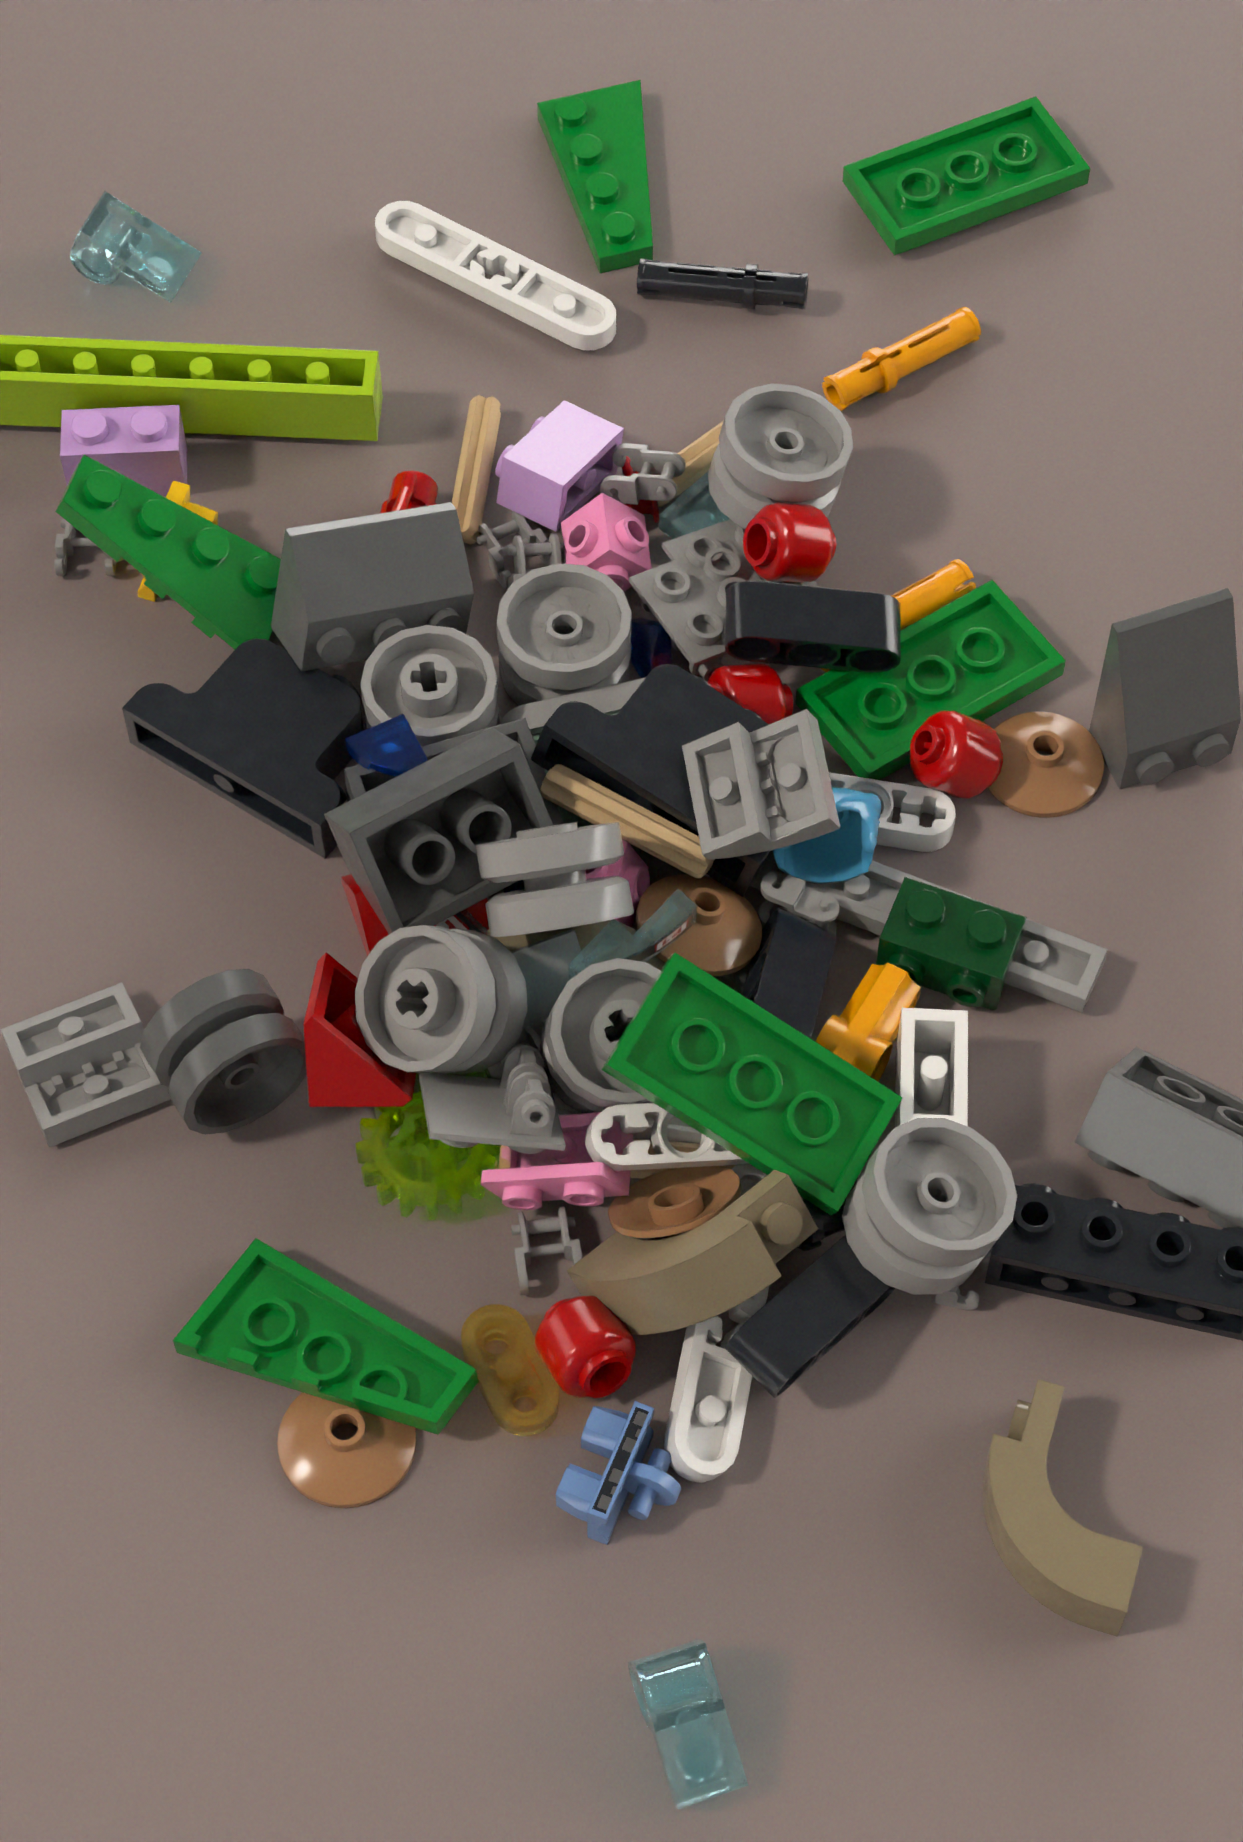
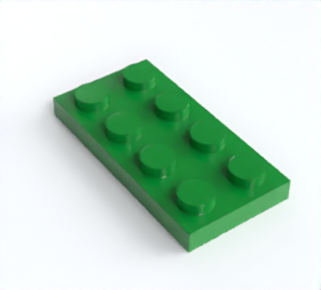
[842,96,1090,256]
[795,580,1066,780]
[601,952,903,1215]

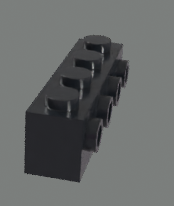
[985,1183,1243,1341]

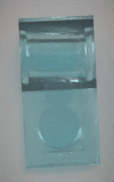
[70,191,202,303]
[628,1639,748,1809]

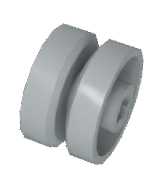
[708,383,854,529]
[496,563,631,706]
[360,625,500,759]
[476,822,634,937]
[355,925,527,1074]
[539,958,661,1113]
[842,1118,1017,1295]

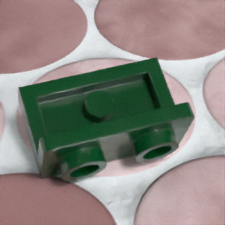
[876,877,1027,1010]

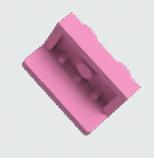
[481,1112,633,1210]

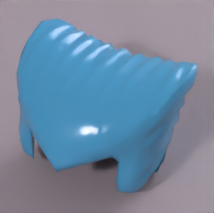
[773,787,882,884]

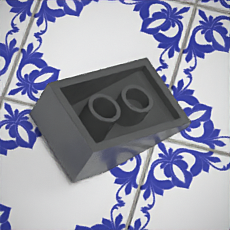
[1089,588,1241,789]

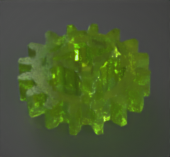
[356,1084,501,1220]

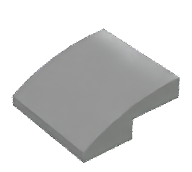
[682,709,840,860]
[0,982,171,1147]

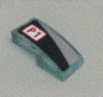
[568,889,698,980]

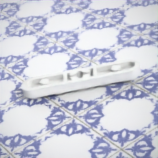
[375,201,616,350]
[664,1164,769,1483]

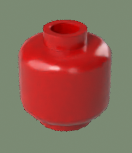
[743,503,836,583]
[707,664,793,724]
[910,711,1003,799]
[534,1295,636,1398]

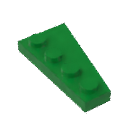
[537,80,653,273]
[55,455,281,650]
[173,1238,479,1435]

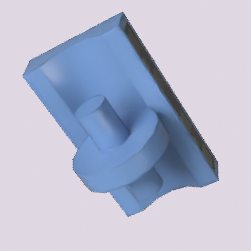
[556,1401,681,1545]

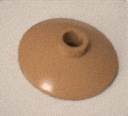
[987,712,1104,818]
[636,874,762,976]
[608,1166,742,1238]
[277,1392,416,1508]

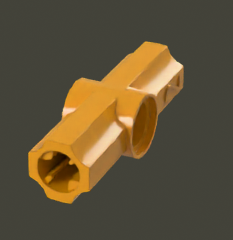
[815,963,921,1082]

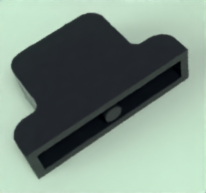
[122,639,365,859]
[530,664,771,897]

